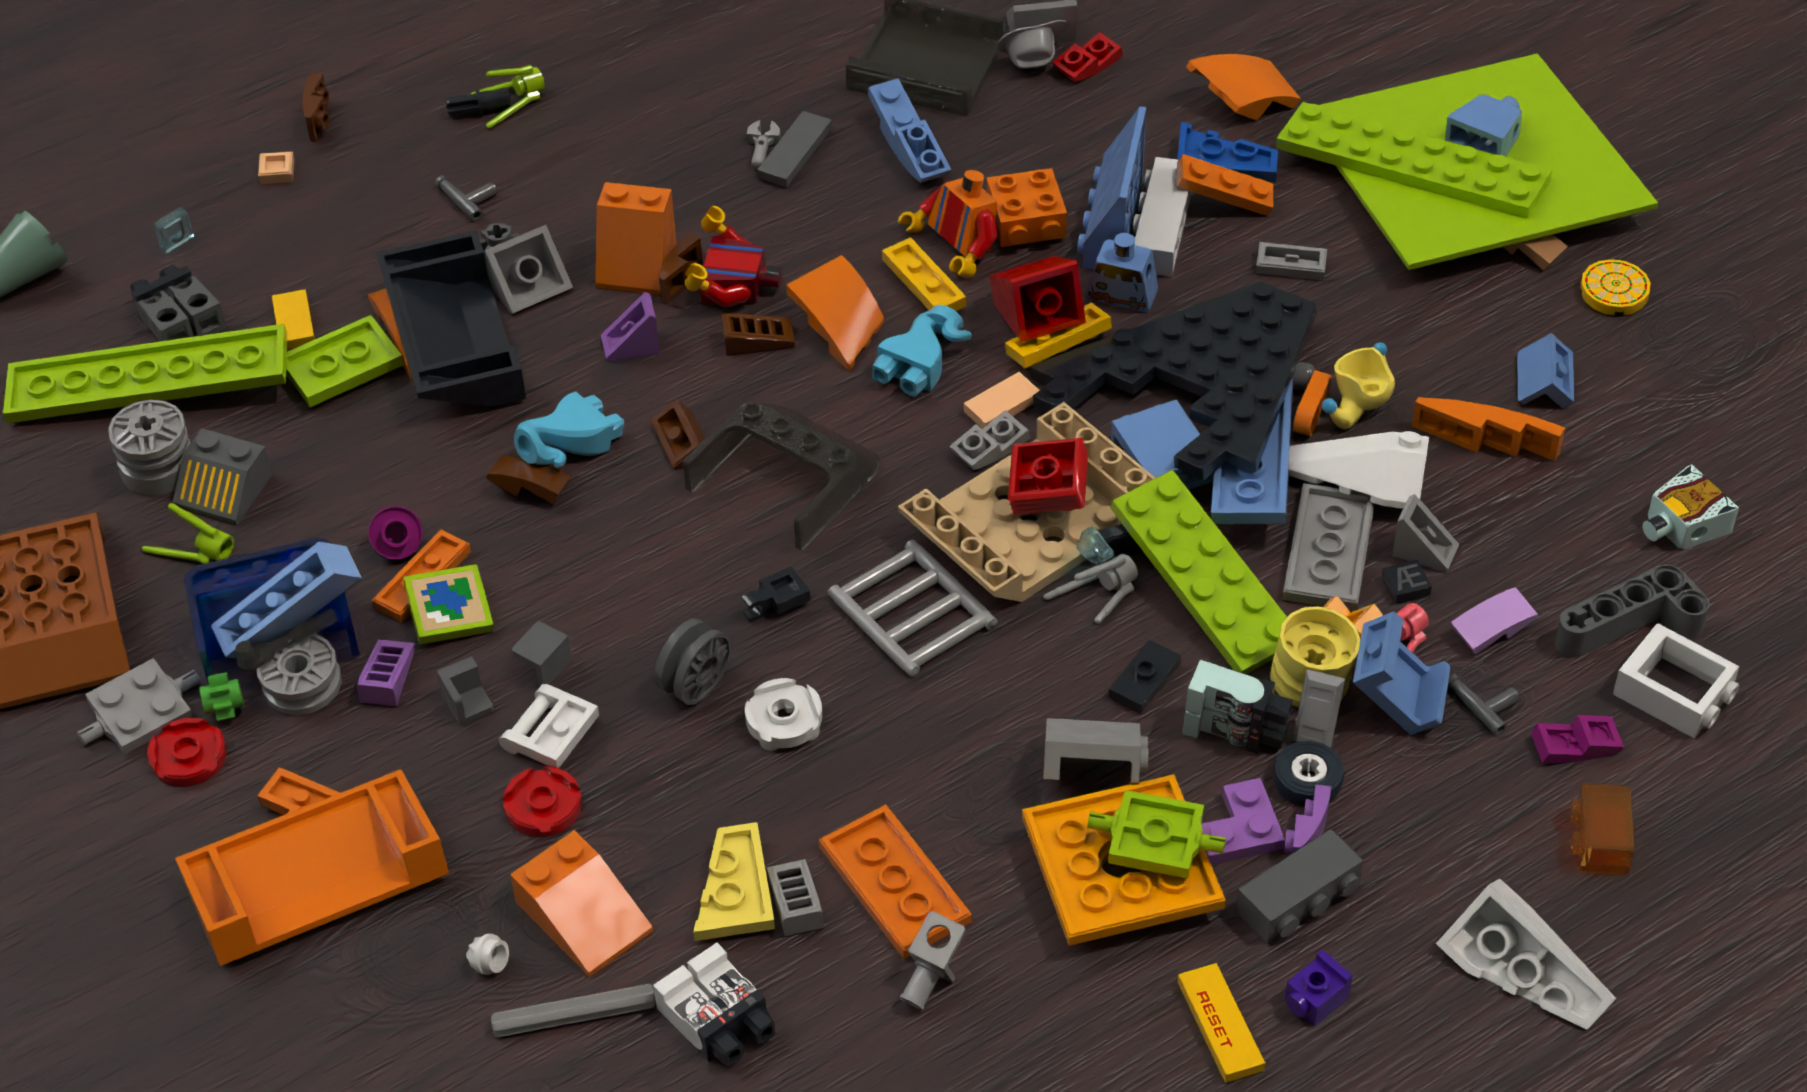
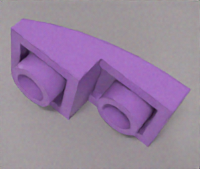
[1284,784,1331,854]

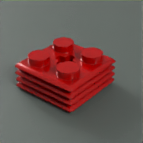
[1008,438,1088,515]

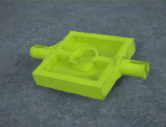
[1087,790,1226,879]

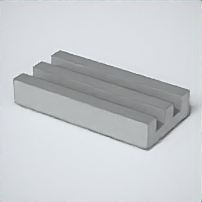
[1256,242,1327,281]

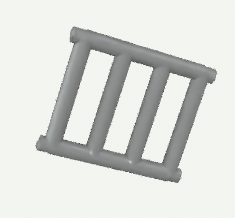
[828,539,998,677]

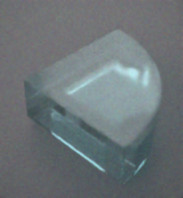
[1076,526,1114,565]

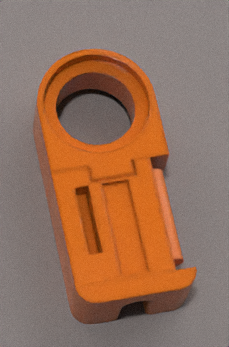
[1293,370,1332,437]

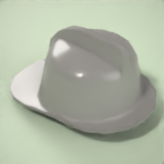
[997,20,1069,69]

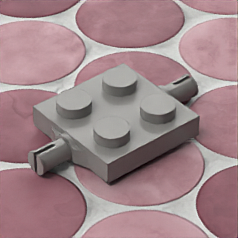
[77,658,201,755]

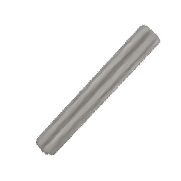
[491,984,655,1037]

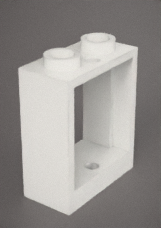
[1613,623,1739,739]

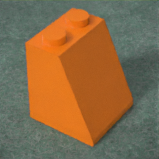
[595,182,677,295]

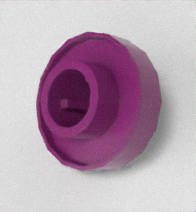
[368,506,423,559]

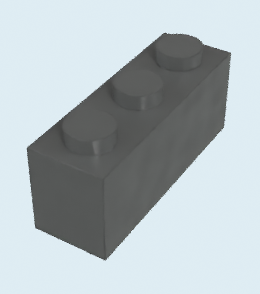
[1236,829,1363,944]

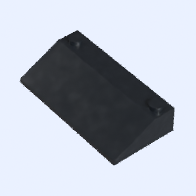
[376,230,526,406]

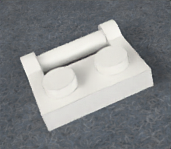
[499,684,599,768]

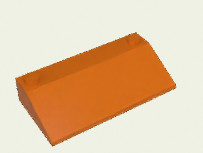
[175,769,449,966]

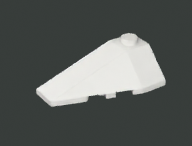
[1289,431,1429,509]
[1436,879,1616,1030]

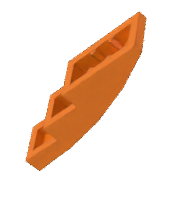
[1412,397,1565,461]

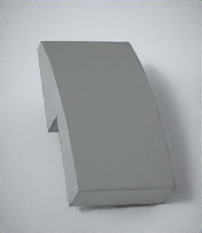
[949,410,1031,470]

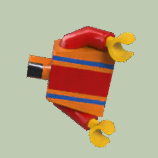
[898,170,998,278]

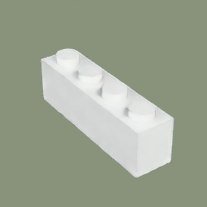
[1133,157,1192,277]

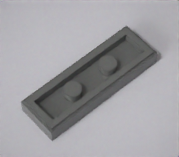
[757,111,832,188]

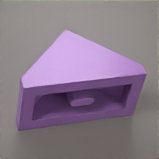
[601,292,660,361]

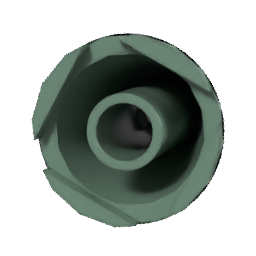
[0,210,68,297]

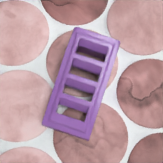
[356,639,416,706]

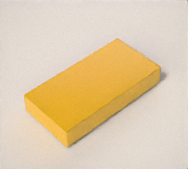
[272,289,315,350]

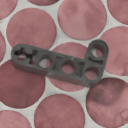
[1554,564,1710,657]

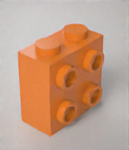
[987,168,1067,247]

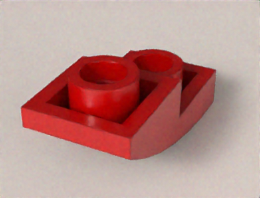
[1052,32,1123,82]

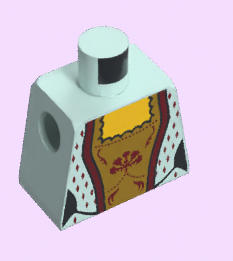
[1642,464,1739,549]

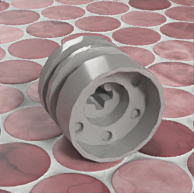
[108,400,191,496]

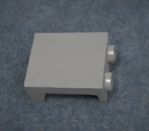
[1043,718,1148,783]

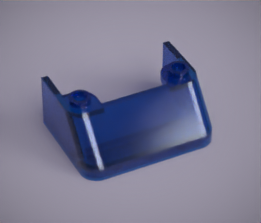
[184,538,360,685]

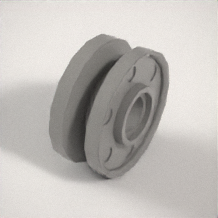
[256,632,342,716]

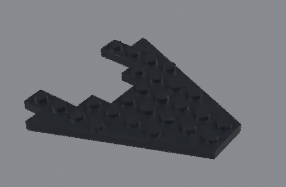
[1030,282,1317,480]

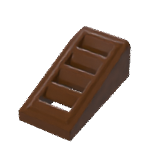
[721,313,795,355]

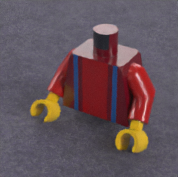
[685,206,782,308]

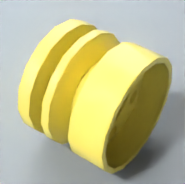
[1270,606,1360,707]

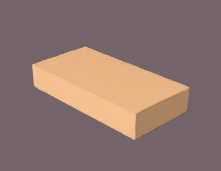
[964,372,1039,429]

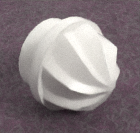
[466,934,509,975]

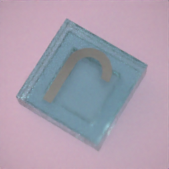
[153,207,194,253]

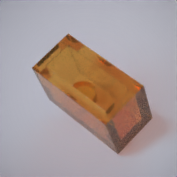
[1570,783,1634,875]

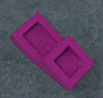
[1531,715,1624,763]

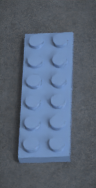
[1211,377,1293,524]

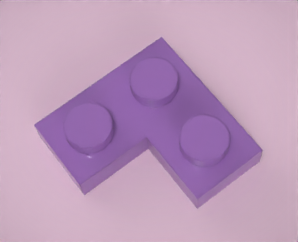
[1201,778,1285,865]

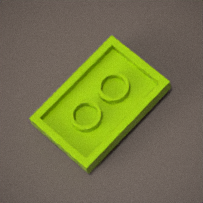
[286,315,404,407]

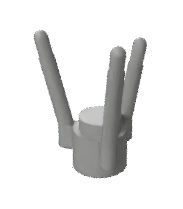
[1043,554,1138,624]

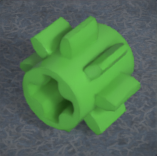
[200,672,244,721]

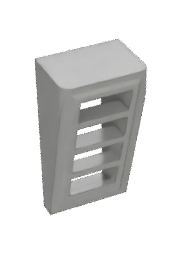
[766,859,824,937]

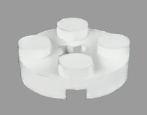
[745,678,822,751]

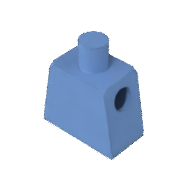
[1445,95,1522,157]

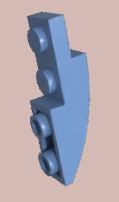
[868,78,951,183]

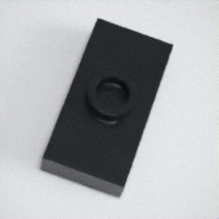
[1109,640,1182,714]

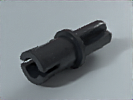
[446,87,511,116]

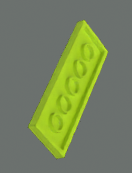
[1110,469,1287,675]

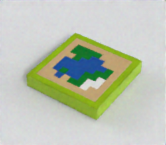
[403,564,494,645]

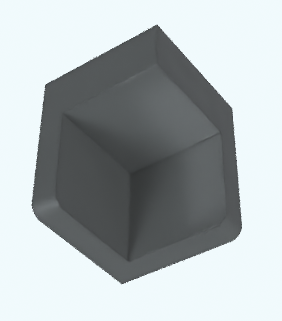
[512,620,572,686]
[437,656,494,726]

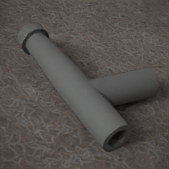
[435,175,497,221]
[1448,674,1520,736]

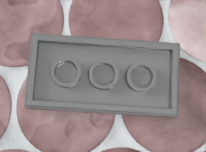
[1282,483,1375,611]

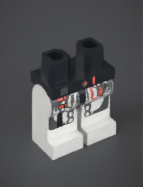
[653,943,775,1067]

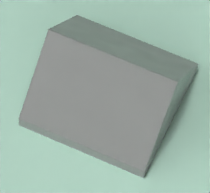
[1006,0,1077,43]
[483,225,573,314]

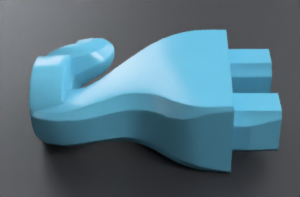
[872,305,972,397]
[514,391,624,468]

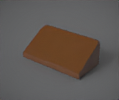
[650,399,714,470]

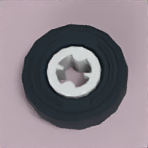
[1273,741,1344,807]

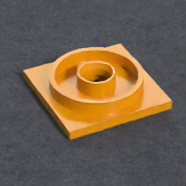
[1022,774,1226,946]

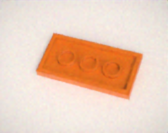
[819,804,972,959]

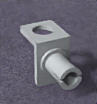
[899,911,966,1010]

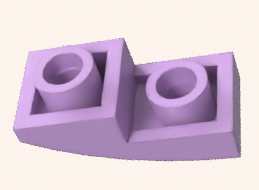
[1451,587,1539,655]

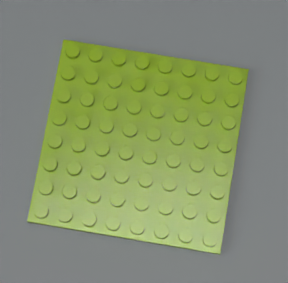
[1319,53,1658,270]

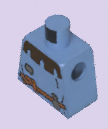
[1086,233,1158,313]

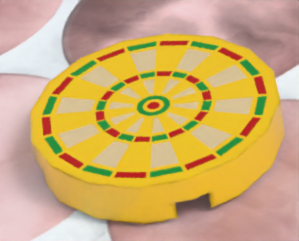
[1580,259,1651,315]

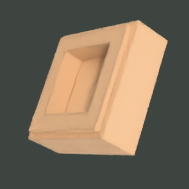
[258,152,294,184]

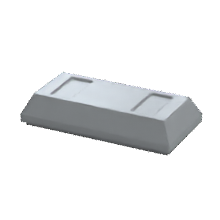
[1292,669,1345,748]

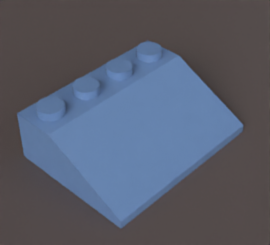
[1077,107,1146,270]

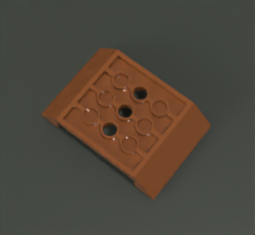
[0,511,130,709]

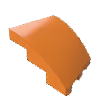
[1185,54,1301,121]
[786,255,884,370]

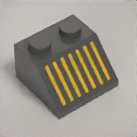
[173,428,272,525]

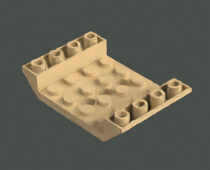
[898,402,1155,602]

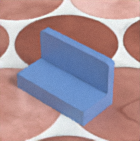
[1517,333,1574,409]

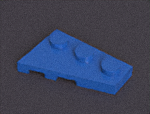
[1177,122,1278,182]

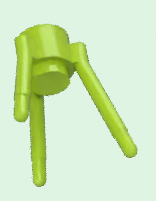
[471,65,545,129]
[142,503,234,566]

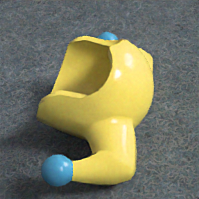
[1321,342,1395,430]

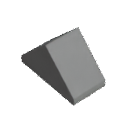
[1392,494,1459,572]

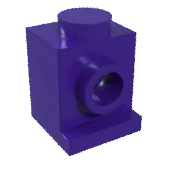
[1285,949,1353,1027]

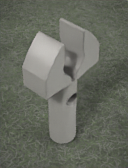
[747,120,781,170]

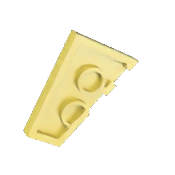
[693,822,775,941]

